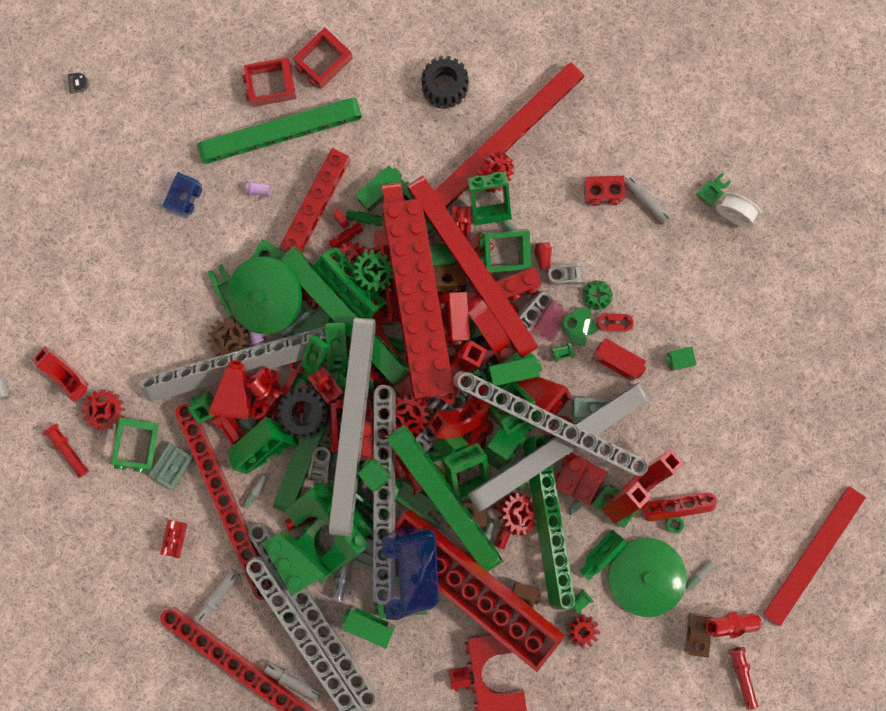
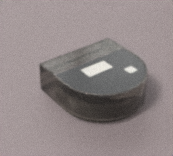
[68,73,89,94]

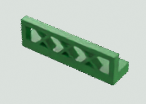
[313,247,387,319]

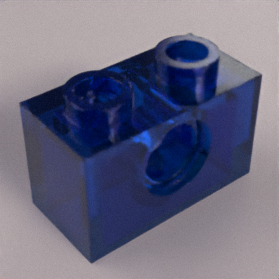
[162,172,202,219]

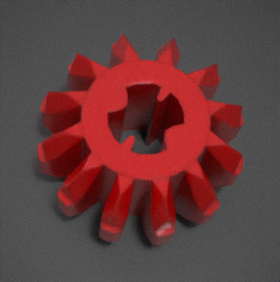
[566,614,600,649]

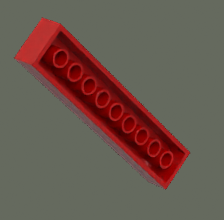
[381,199,454,401]
[385,509,566,672]

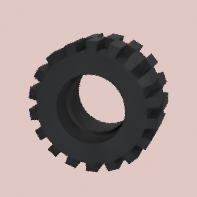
[421,56,469,109]
[277,387,328,438]

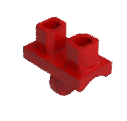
[452,206,471,241]
[307,366,344,405]
[160,520,188,558]

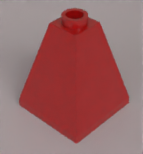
[209,360,255,419]
[516,377,572,425]

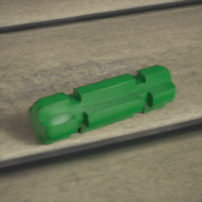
[346,209,383,227]

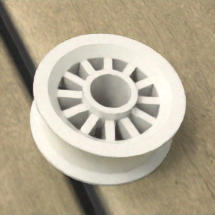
[716,192,762,228]

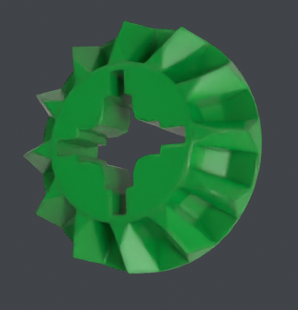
[582,280,613,310]

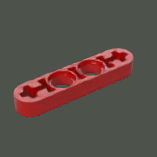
[642,492,717,522]

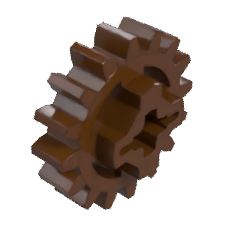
[207,318,250,356]

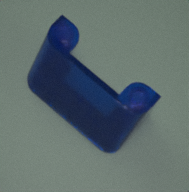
[382,529,439,620]

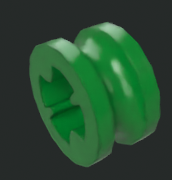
[665,517,684,534]

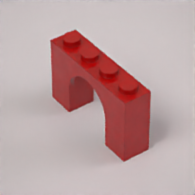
[602,449,684,524]
[465,633,527,711]

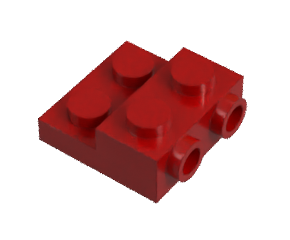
[555,453,608,506]

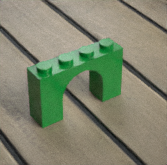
[355,165,434,234]
[285,482,370,574]
[295,504,374,584]

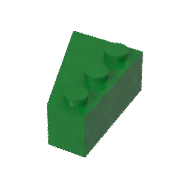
[484,402,536,470]
[227,417,299,474]
[262,531,330,595]

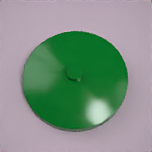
[228,257,302,334]
[608,538,687,617]

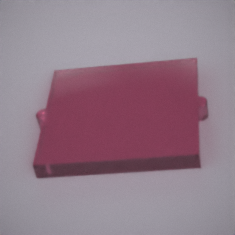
[534,298,569,342]

